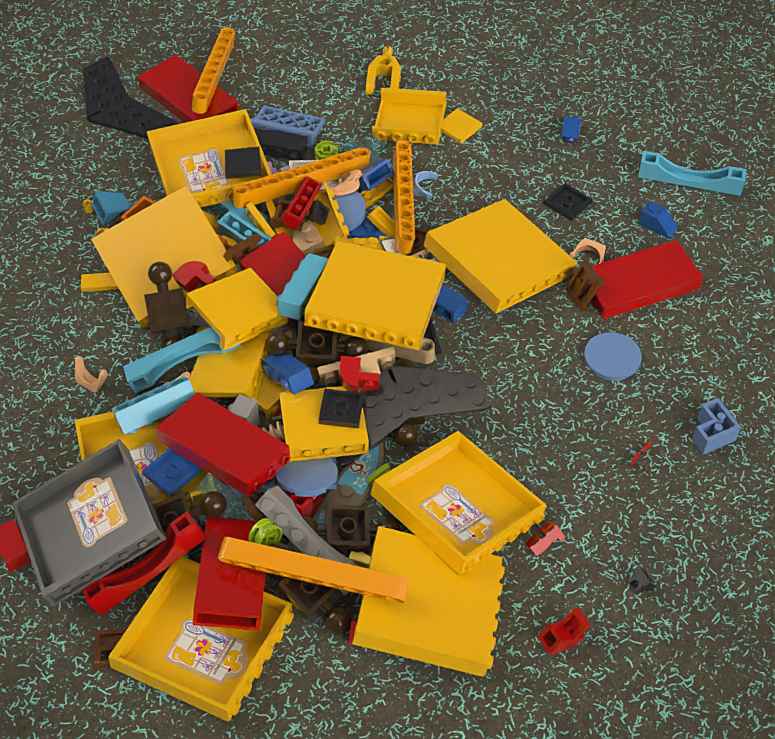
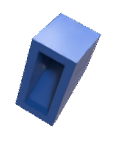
[561,116,581,142]
[358,158,395,191]
[639,201,678,239]

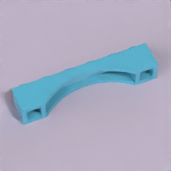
[638,151,747,196]
[123,327,241,393]

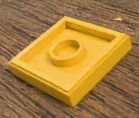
[441,108,482,144]

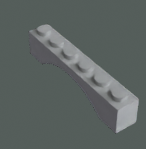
[255,486,357,595]

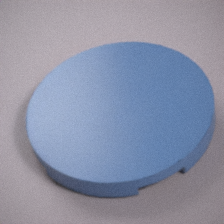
[332,191,366,232]
[584,332,642,381]
[276,458,338,497]

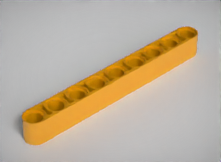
[192,27,235,114]
[393,140,415,255]
[233,148,370,208]
[217,537,410,603]

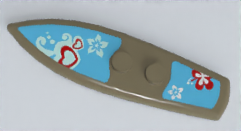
[313,442,384,540]

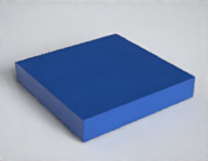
[142,448,201,497]

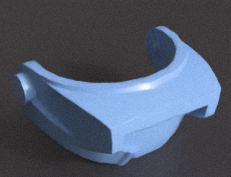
[413,171,438,200]

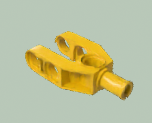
[366,46,401,95]

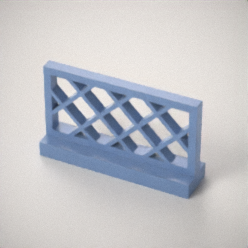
[250,106,325,148]

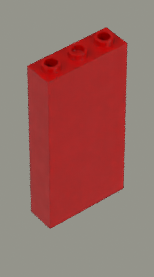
[138,55,239,123]
[239,231,306,330]
[585,240,703,319]
[156,393,291,498]
[193,517,266,631]

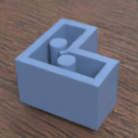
[692,398,741,455]

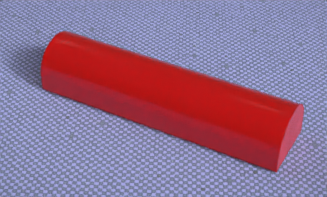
[283,176,322,228]

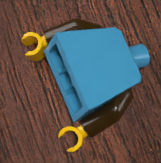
[83,191,136,235]

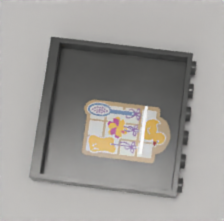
[12,439,167,606]

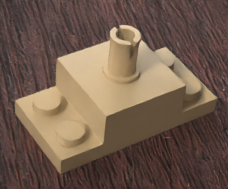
[317,347,395,393]

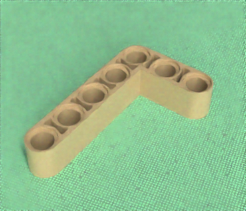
[335,333,435,364]

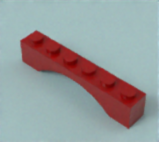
[82,511,207,616]

